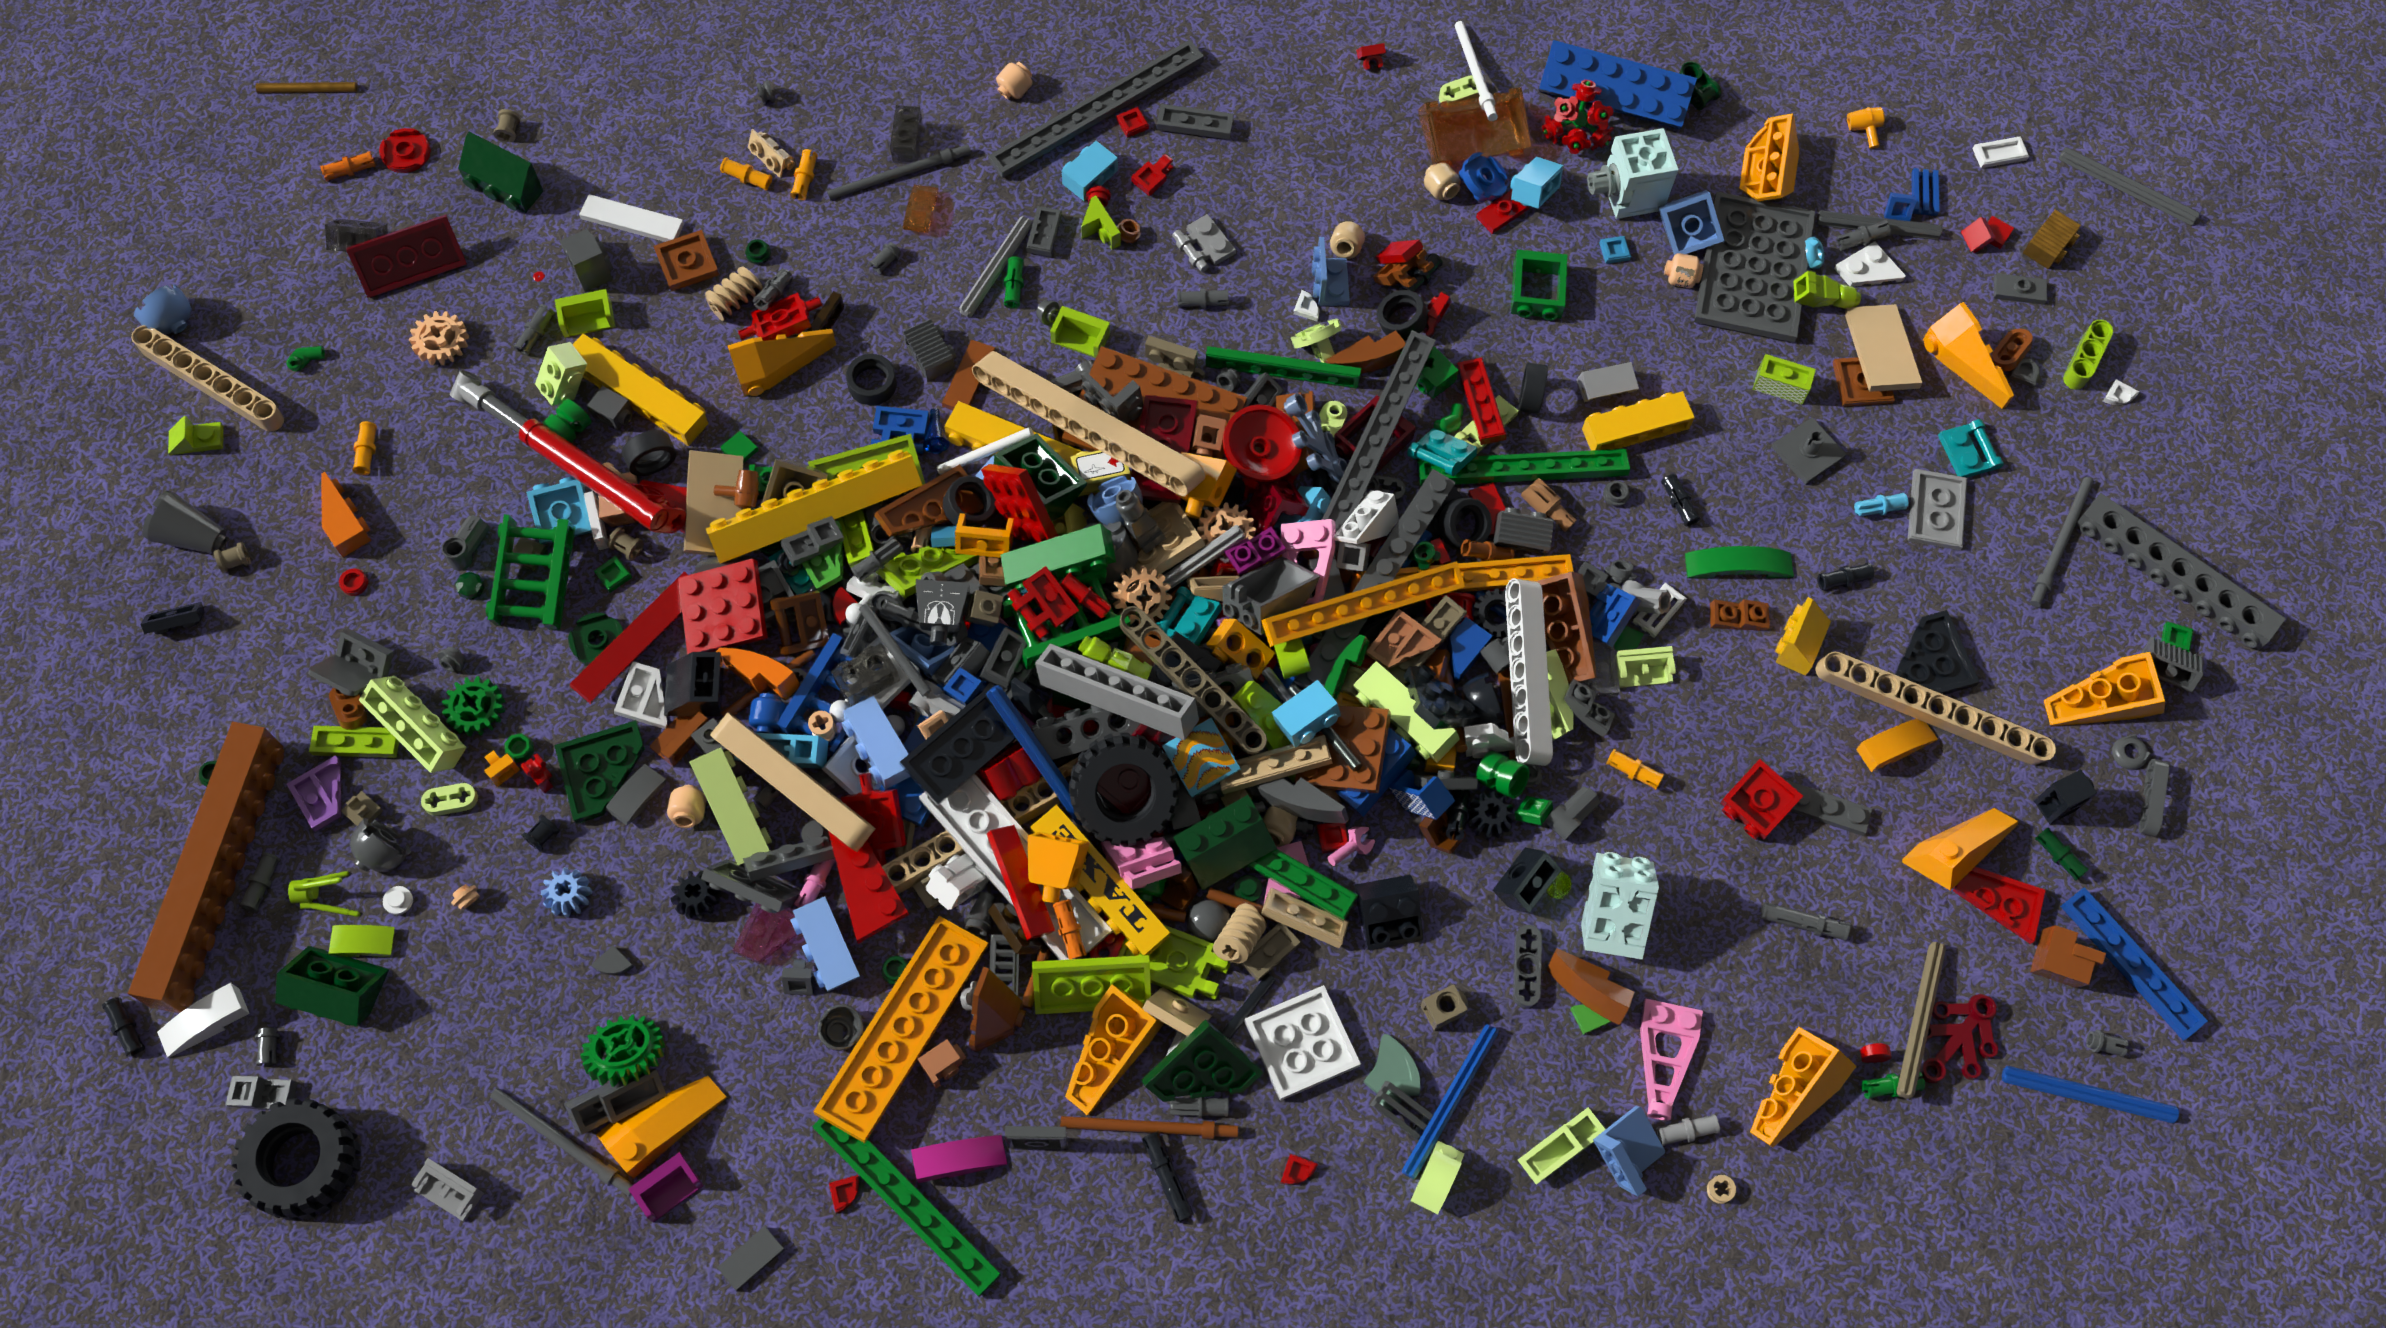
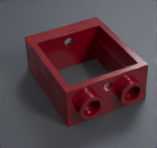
[1334,395,1416,475]

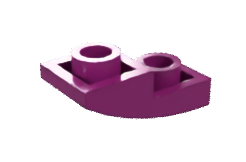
[1224,527,1286,575]

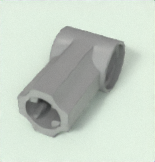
[1621,580,1671,616]
[909,680,965,720]

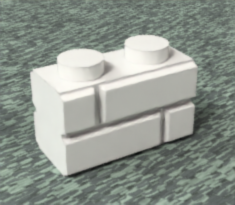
[926,853,989,910]

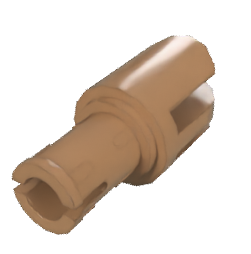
[1521,478,1577,532]

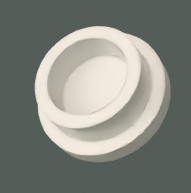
[383,886,413,915]

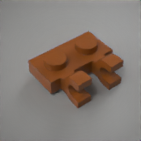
[1372,249,1434,287]

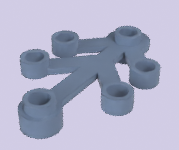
[1284,393,1348,483]

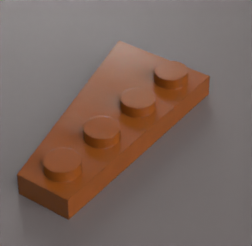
[874,464,984,537]

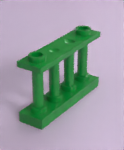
[486,514,576,630]
[1002,568,1131,670]

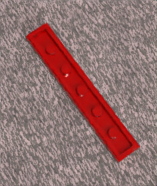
[570,571,688,704]

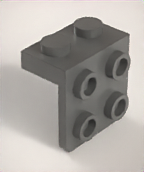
[1080,371,1144,424]
[308,628,394,696]

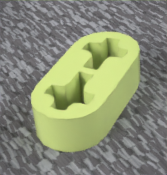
[1439,75,1480,107]
[421,783,478,816]

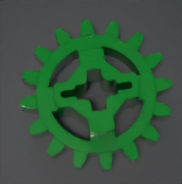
[442,676,505,737]

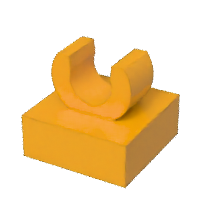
[484,750,520,787]

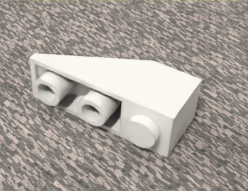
[1334,490,1399,544]

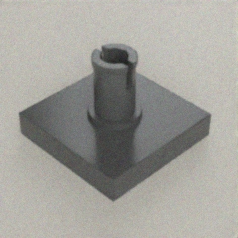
[1771,417,1847,485]

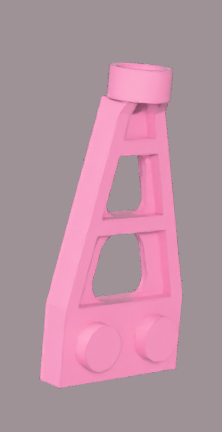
[1281,519,1335,608]
[1640,999,1703,1121]

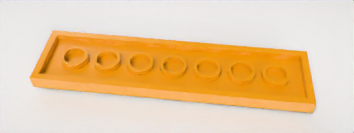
[813,916,988,1143]

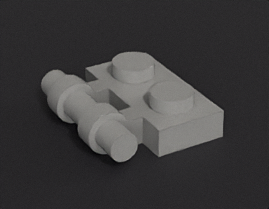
[1172,214,1236,272]

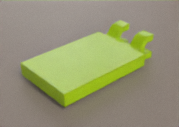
[1118,925,1231,1000]

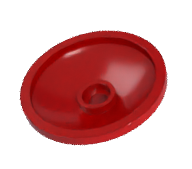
[1223,405,1302,482]

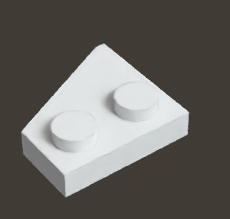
[1464,723,1515,758]

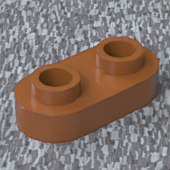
[1992,329,2033,371]
[329,688,367,730]

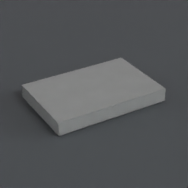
[1908,469,1967,550]

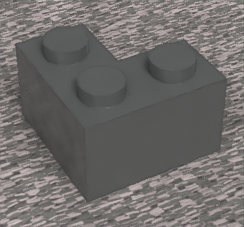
[559,229,614,292]

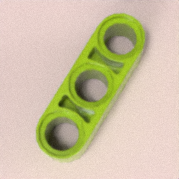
[2063,320,2113,390]
[1273,638,1311,679]

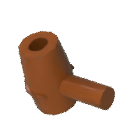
[714,470,759,509]

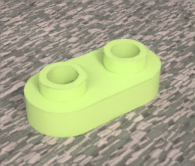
[1319,401,1347,437]

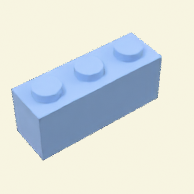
[842,695,911,790]
[790,896,860,992]

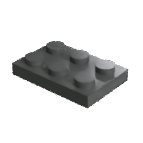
[701,859,801,913]

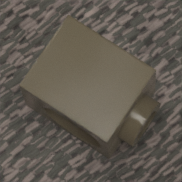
[964,590,1003,627]
[1420,984,1468,1031]

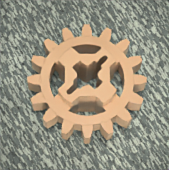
[409,311,469,365]
[1197,503,1256,559]
[1111,565,1172,625]

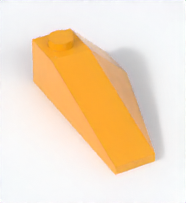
[1923,302,2014,409]
[727,329,836,396]
[2043,652,2165,726]
[1902,808,2018,891]
[1065,984,1164,1115]
[1750,1026,1856,1148]
[596,1076,727,1179]

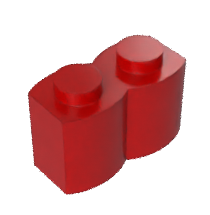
[979,742,1042,801]

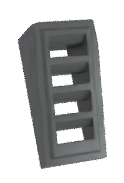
[990,934,1020,996]

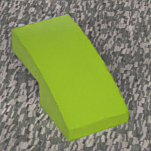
[328,925,395,957]

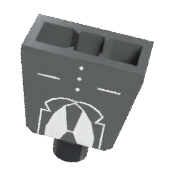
[916,579,970,646]

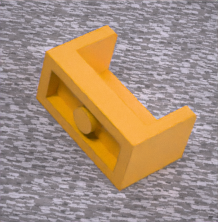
[955,513,1014,558]

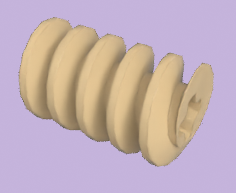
[705,266,763,321]
[1213,903,1266,964]

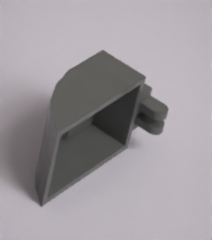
[1222,557,1320,635]

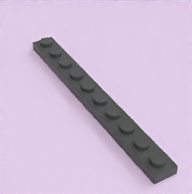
[988,40,1204,178]
[1315,331,1436,558]
[1294,469,1456,689]

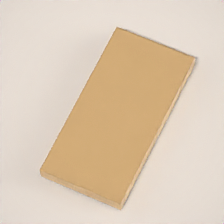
[1845,304,1922,392]
[684,450,743,556]

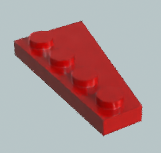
[828,831,909,944]

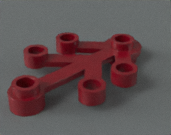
[1920,994,1998,1083]

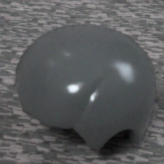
[1186,900,1231,943]
[817,1004,863,1052]

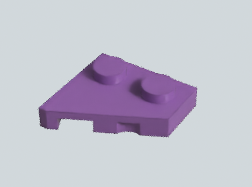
[287,755,341,832]

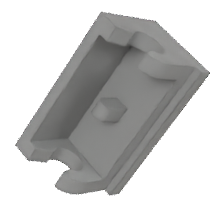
[1577,362,1639,402]
[412,1158,484,1222]

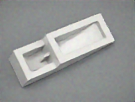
[158,983,250,1058]

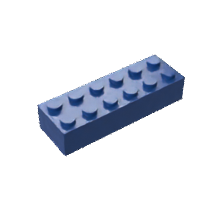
[1539,40,1697,129]

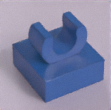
[1884,192,1917,221]
[943,667,984,706]

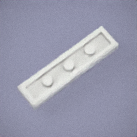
[579,194,684,242]

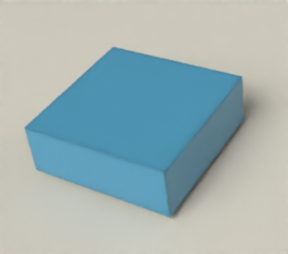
[1599,236,1631,264]
[931,525,956,548]

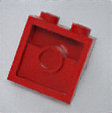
[1720,759,1803,841]

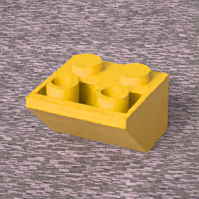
[1775,597,1831,676]

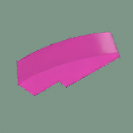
[911,1135,1007,1183]

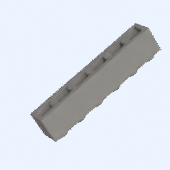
[1035,644,1199,740]

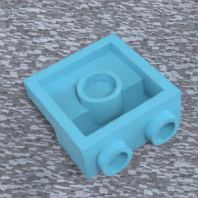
[527,477,592,545]

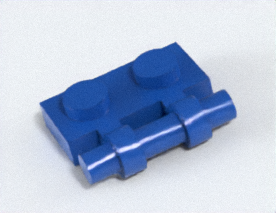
[870,406,929,454]
[1590,584,1641,647]

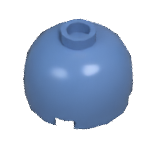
[134,284,191,335]
[1087,476,1143,526]

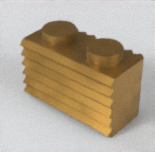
[2023,209,2081,269]

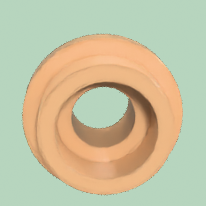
[451,884,480,910]

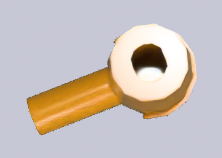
[1847,107,1885,149]

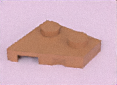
[1366,609,1442,670]

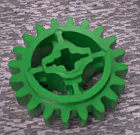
[580,1015,665,1087]

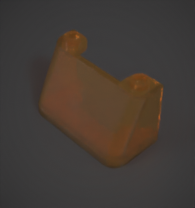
[1418,87,1531,167]

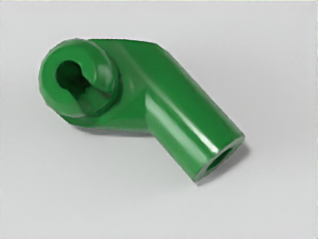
[286,346,325,372]
[1433,403,1464,434]

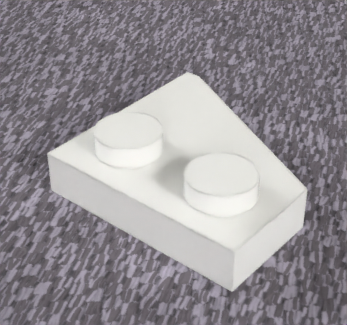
[1834,242,1906,287]
[614,661,667,729]

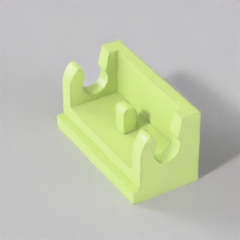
[1614,646,1676,688]

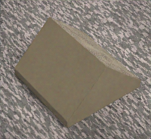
[761,459,828,507]

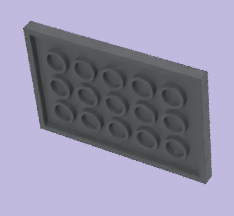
[1694,192,1815,342]

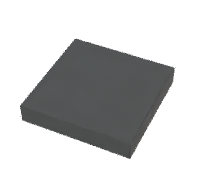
[1005,1126,1068,1150]

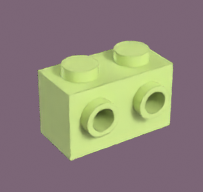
[535,342,587,406]

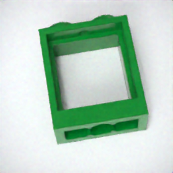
[1511,249,1568,320]

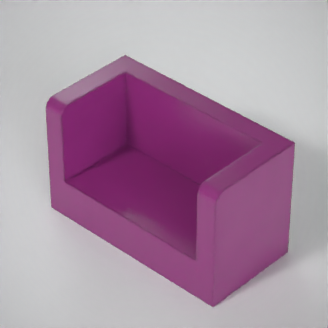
[628,1152,704,1222]

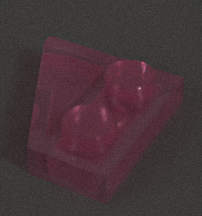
[732,903,797,964]

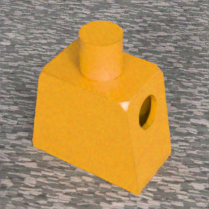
[1176,452,1237,519]
[1027,832,1090,903]

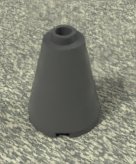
[142,490,228,554]

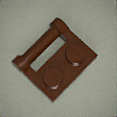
[770,590,829,655]

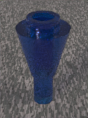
[923,408,949,454]

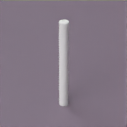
[937,427,1034,475]

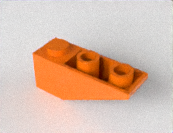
[321,472,372,557]

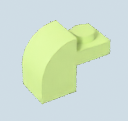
[1411,1141,1464,1214]

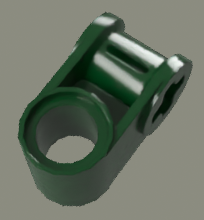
[1679,61,1722,110]

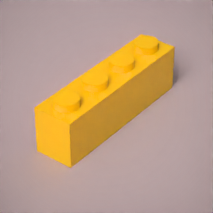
[1582,391,1695,451]

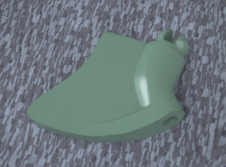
[1363,1034,1420,1112]

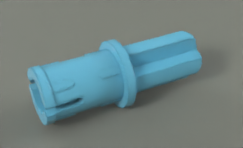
[1854,493,1909,516]

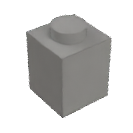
[1336,541,1371,571]

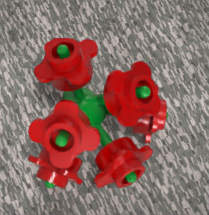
[1542,80,1614,154]

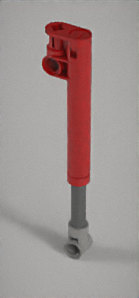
[450,370,687,534]

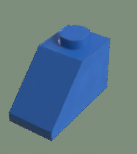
[1447,617,1492,684]

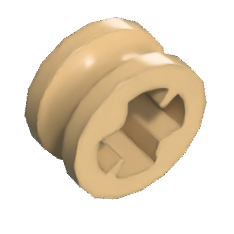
[1707,1175,1736,1204]

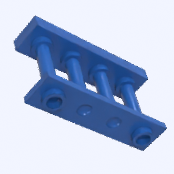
[776,633,888,756]

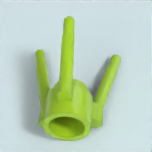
[288,871,360,917]

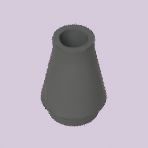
[964,892,996,937]

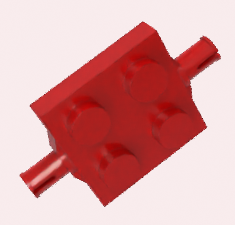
[738,292,823,341]
[841,773,907,866]

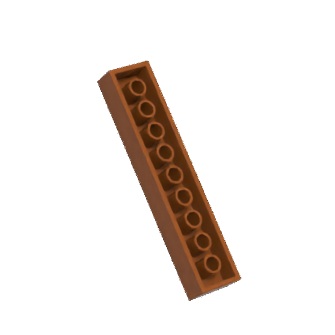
[127,721,284,1013]

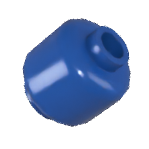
[749,693,787,734]

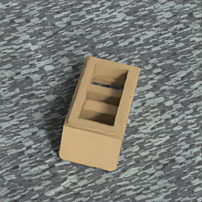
[1187,575,1240,601]

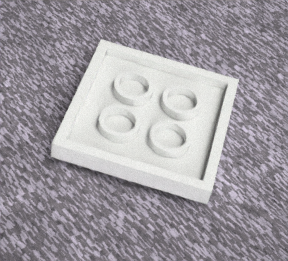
[1244,985,1361,1101]

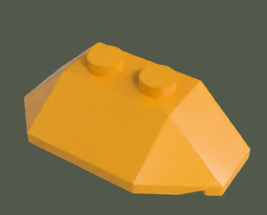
[1739,113,1799,202]

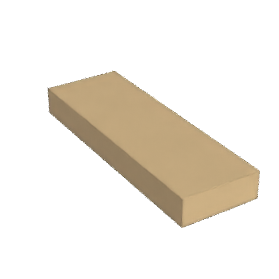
[1261,888,1349,948]

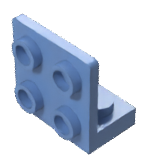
[1312,237,1350,306]
[1593,1106,1665,1197]

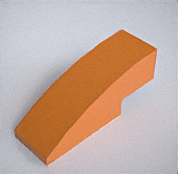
[716,647,801,701]

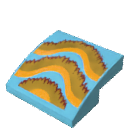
[1162,718,1241,798]

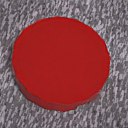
[379,128,431,173]

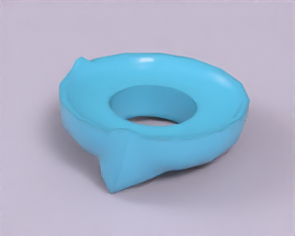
[1805,237,1824,270]

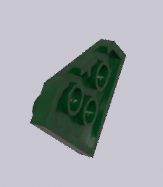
[554,720,645,824]
[1142,1019,1264,1102]

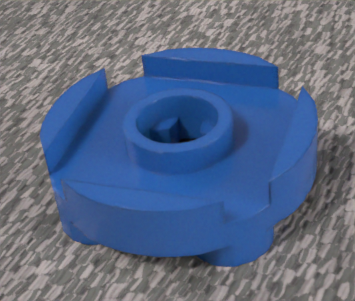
[1459,152,1507,203]

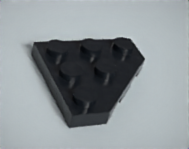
[1894,610,1980,704]
[1404,665,1481,730]

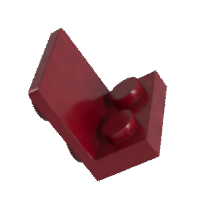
[1243,478,1309,537]

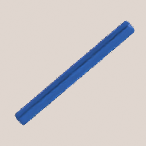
[986,685,1082,825]
[1402,1024,1499,1179]
[2002,1066,2179,1123]

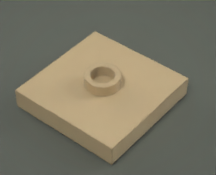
[1142,987,1212,1036]

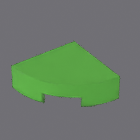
[1570,1005,1611,1035]

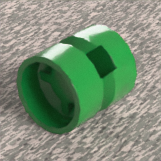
[542,399,592,443]
[1476,751,1530,799]

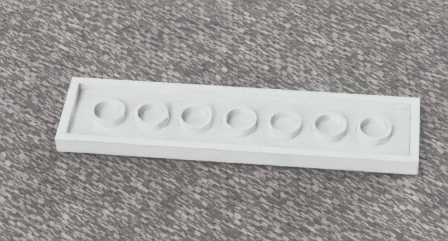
[919,775,1112,960]

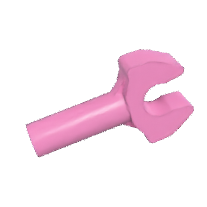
[1328,826,1375,866]

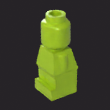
[1793,271,1861,309]
[1078,636,1152,680]

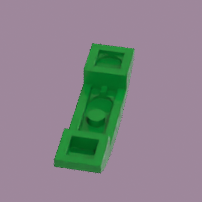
[1685,546,1794,578]
[1324,635,1370,702]

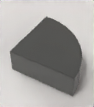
[591,945,634,975]

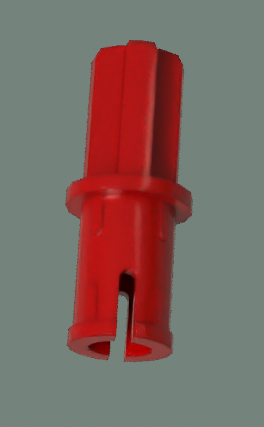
[1060,572,1111,618]

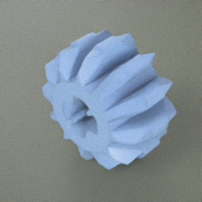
[541,867,592,918]

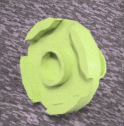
[1291,319,1342,363]

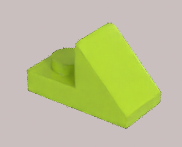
[1081,196,1121,249]
[168,416,224,455]

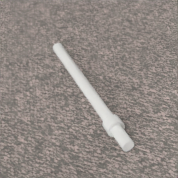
[1455,21,1498,121]

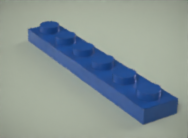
[2060,887,2208,1041]

